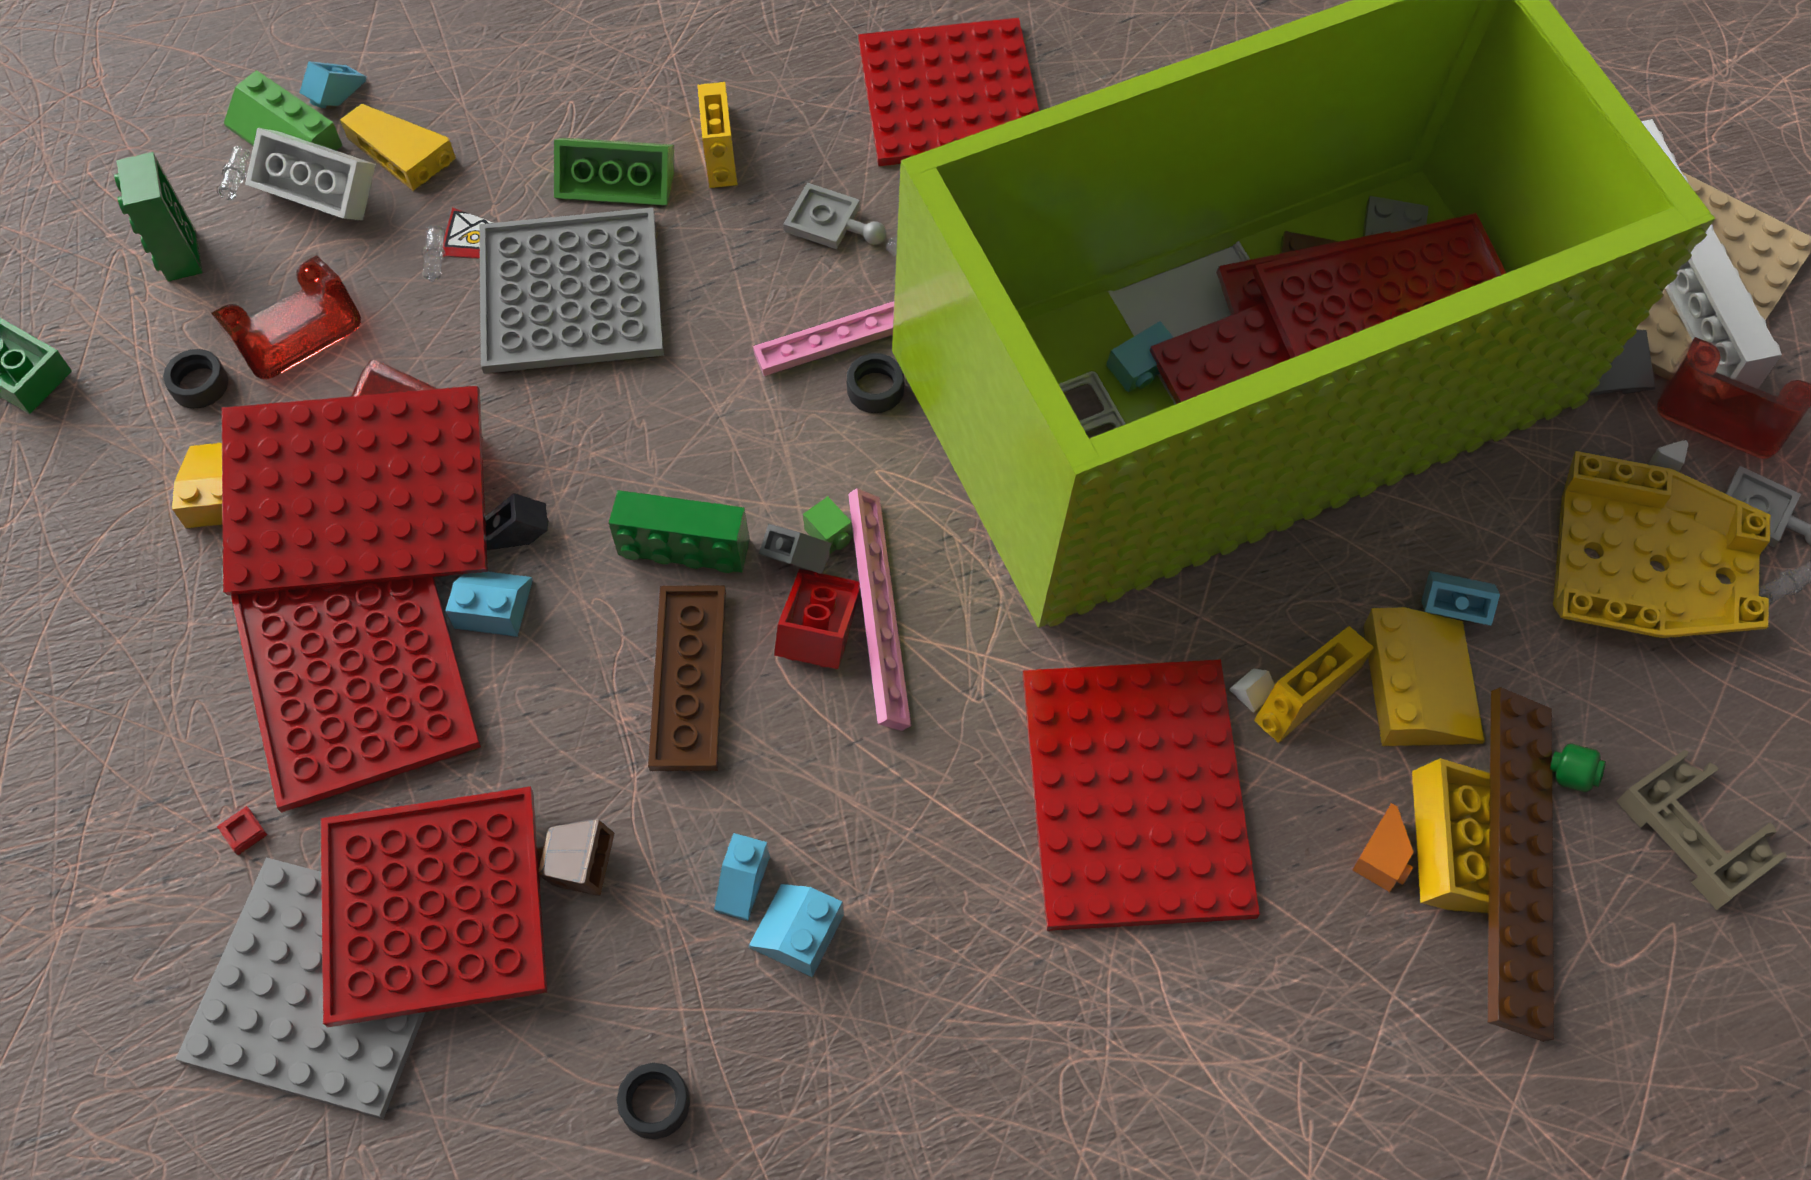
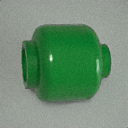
[1550,743,1606,792]

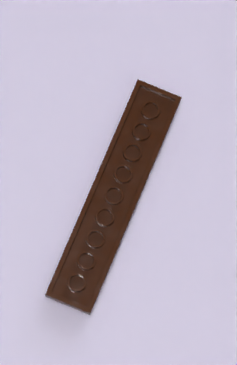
[1488,687,1554,1042]

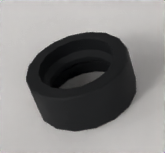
[163,349,228,409]
[847,353,904,413]
[616,1062,690,1140]

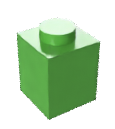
[803,496,853,554]

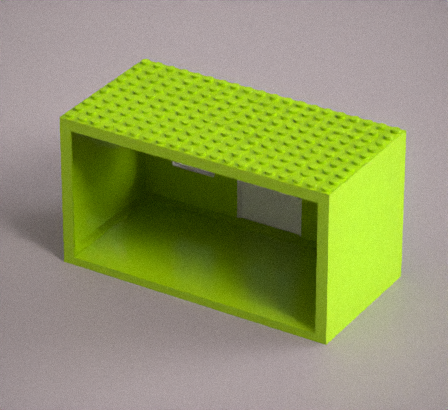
[892,0,1715,628]

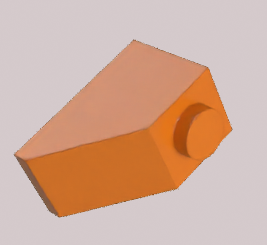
[1352,803,1414,892]

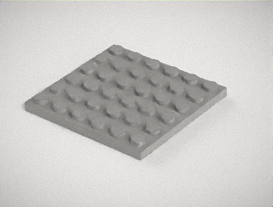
[479,208,664,374]
[175,857,425,1119]

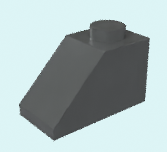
[759,523,832,574]

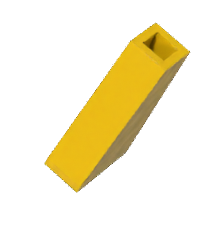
[697,82,738,188]
[340,104,456,191]
[1254,626,1374,743]

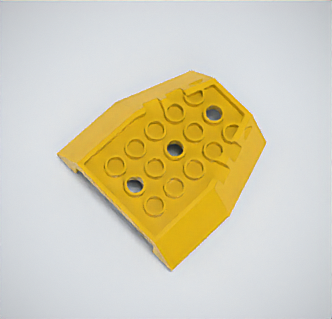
[1553,451,1771,638]

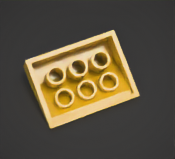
[172,443,223,528]
[1363,607,1485,746]
[1412,758,1490,913]

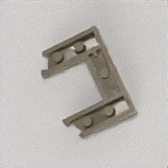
[1616,750,1787,910]

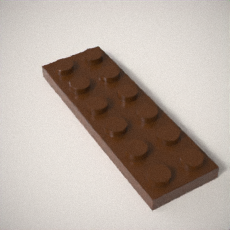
[648,585,726,771]

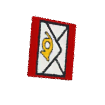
[440,207,493,258]

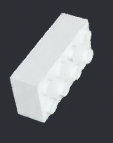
[245,128,376,220]

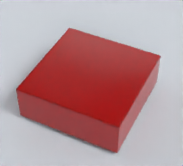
[217,806,268,855]

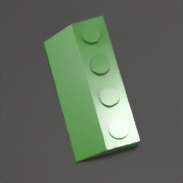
[224,70,342,151]
[554,138,674,205]

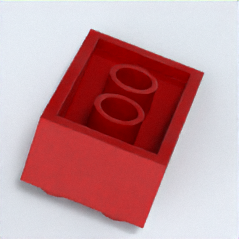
[774,569,861,669]

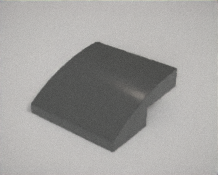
[1590,330,1655,396]

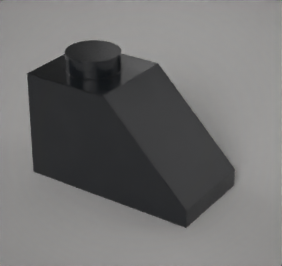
[485,493,549,550]

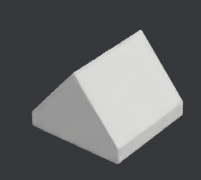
[1648,440,1688,472]
[1230,668,1275,713]

